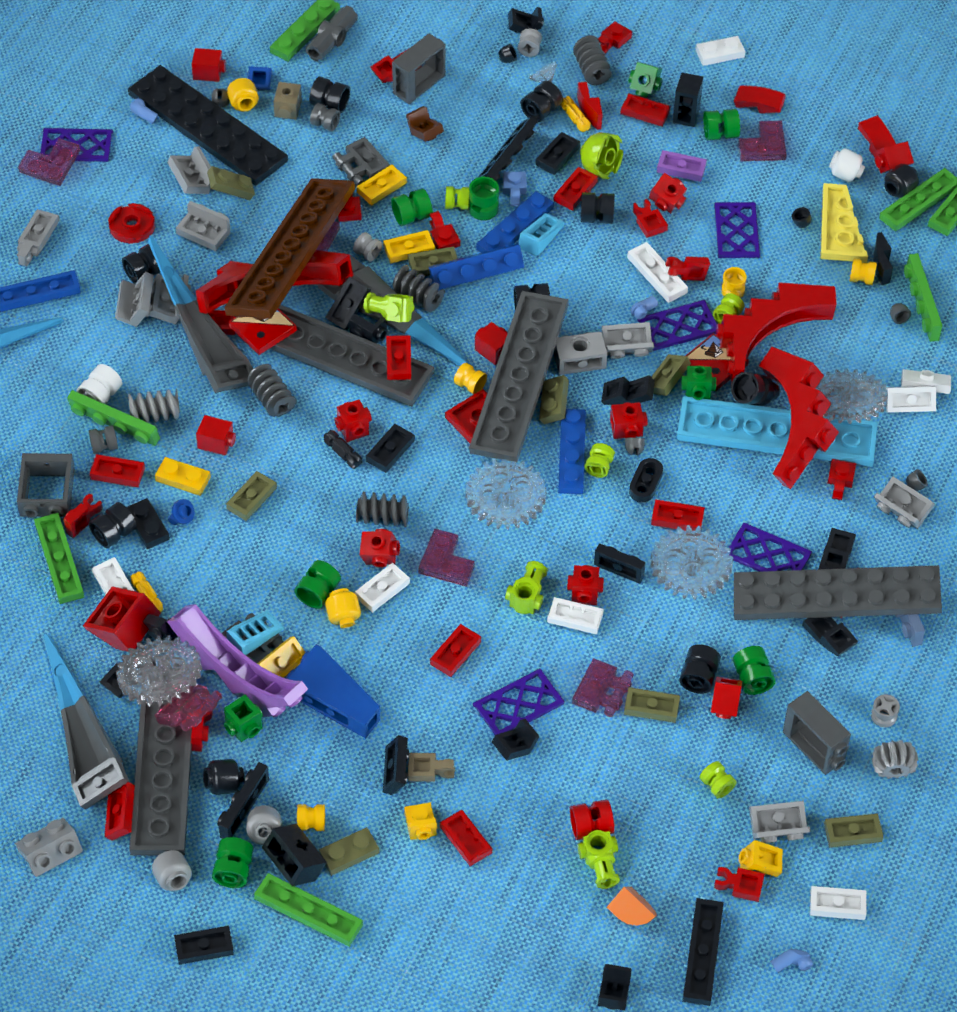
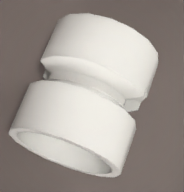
[77,364,122,404]

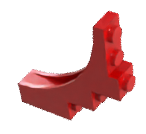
[196,250,353,314]
[716,282,837,384]
[759,347,839,489]

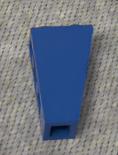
[286,644,380,739]

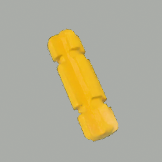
[560,96,591,132]
[130,571,164,612]

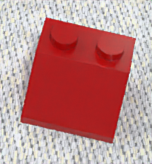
[83,586,161,653]

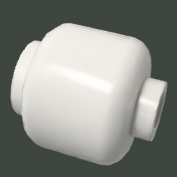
[829,148,865,182]

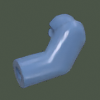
[130,98,158,124]
[630,296,658,319]
[770,949,813,973]

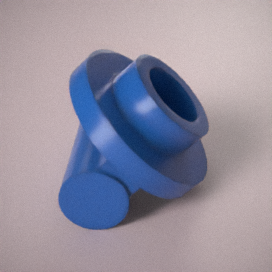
[168,499,195,525]

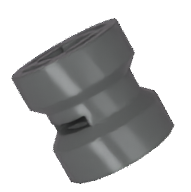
[310,103,340,132]
[88,425,118,454]

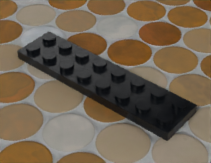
[128,65,288,186]

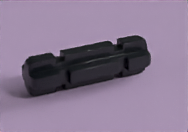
[324,430,362,469]

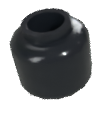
[884,164,919,198]
[203,759,244,795]

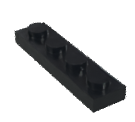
[477,116,538,181]
[682,898,724,1006]

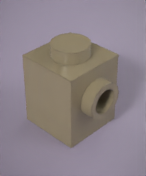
[273,82,302,120]

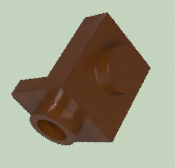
[406,106,444,141]

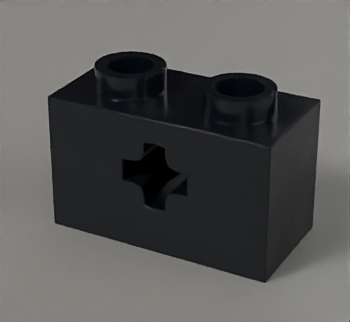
[673,72,704,127]
[262,824,327,887]

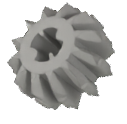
[872,740,918,779]

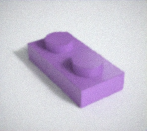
[657,150,707,182]

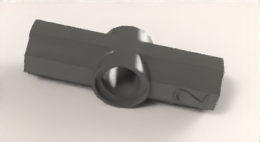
[306,5,358,62]

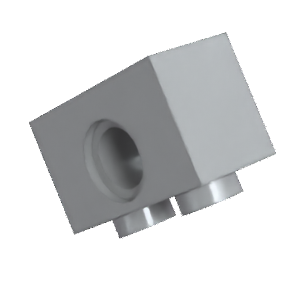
[553,331,607,375]

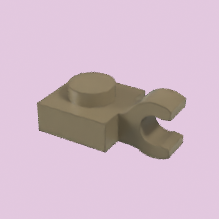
[408,753,455,782]

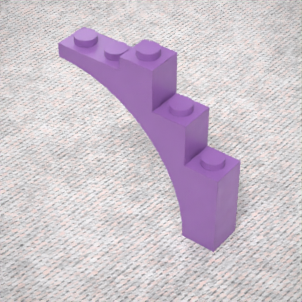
[167,604,308,717]

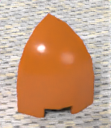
[607,887,657,926]

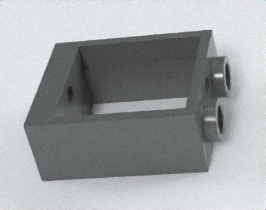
[392,33,446,104]
[17,453,75,518]
[783,691,851,775]

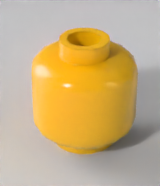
[227,78,259,111]
[325,588,361,628]

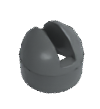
[211,88,230,108]
[890,303,911,324]
[625,438,645,455]
[906,469,928,491]

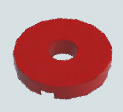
[108,203,155,244]

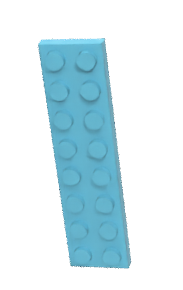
[677,396,878,467]

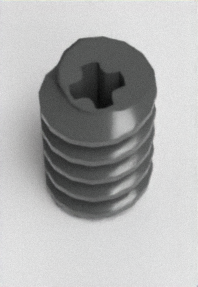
[573,35,612,85]
[392,265,445,312]
[247,364,296,417]
[356,491,409,527]

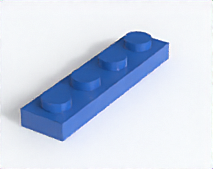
[476,191,554,253]
[429,243,524,290]
[0,270,81,312]
[558,409,586,494]

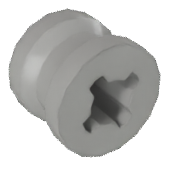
[518,28,542,57]
[353,232,382,262]
[871,694,900,728]

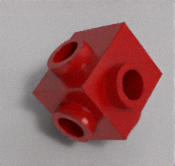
[648,173,687,214]
[334,399,372,442]
[610,402,648,439]
[359,529,400,567]
[567,565,604,605]

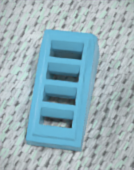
[519,213,565,256]
[226,610,284,655]

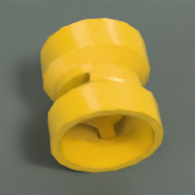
[849,258,877,286]
[721,267,747,298]
[454,362,487,394]
[297,804,325,831]

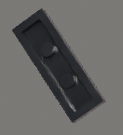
[217,762,269,839]

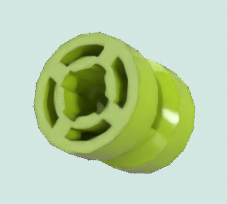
[445,186,469,210]
[713,293,745,324]
[585,443,615,478]
[699,761,737,799]

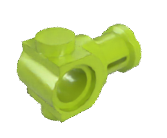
[364,292,415,322]
[505,561,548,614]
[577,830,620,889]

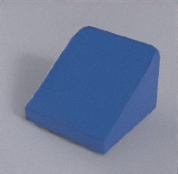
[248,66,273,90]

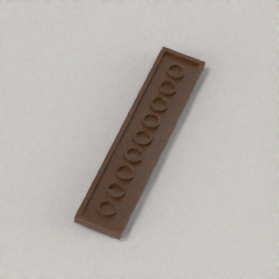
[224,178,355,319]

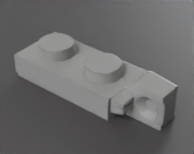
[17,209,60,266]

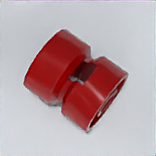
[570,799,615,840]

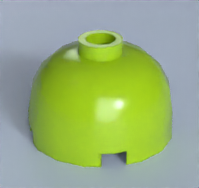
[580,132,623,179]

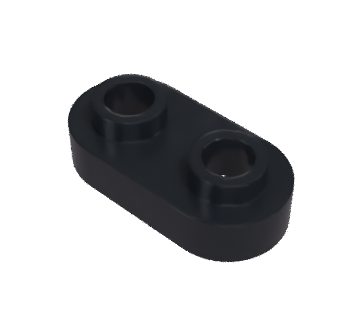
[629,458,663,503]

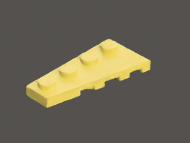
[820,183,868,263]

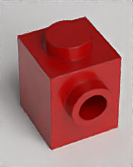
[192,48,226,82]
[874,141,914,174]
[475,322,508,366]
[196,415,236,455]
[711,676,742,719]

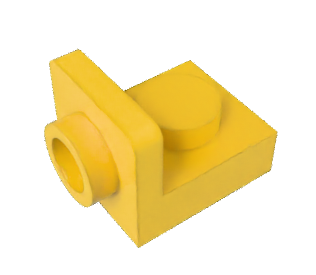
[404,802,437,840]
[738,840,783,877]

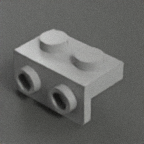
[167,147,211,194]
[176,201,231,251]
[115,272,155,327]
[149,274,191,325]
[601,322,654,359]
[874,476,935,529]
[749,801,810,843]
[15,818,83,877]

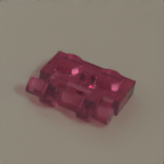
[572,658,634,717]
[154,682,222,732]

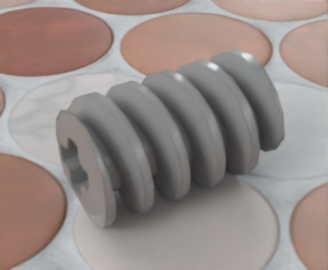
[128,389,180,423]

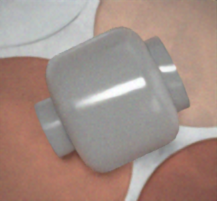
[246,805,282,845]
[152,850,192,891]

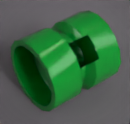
[703,109,740,141]
[469,176,499,221]
[391,188,433,226]
[294,560,341,609]
[733,646,776,695]
[212,837,254,888]

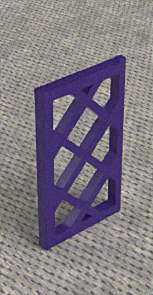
[40,128,113,162]
[714,202,760,258]
[637,300,717,351]
[724,522,812,572]
[473,668,564,735]

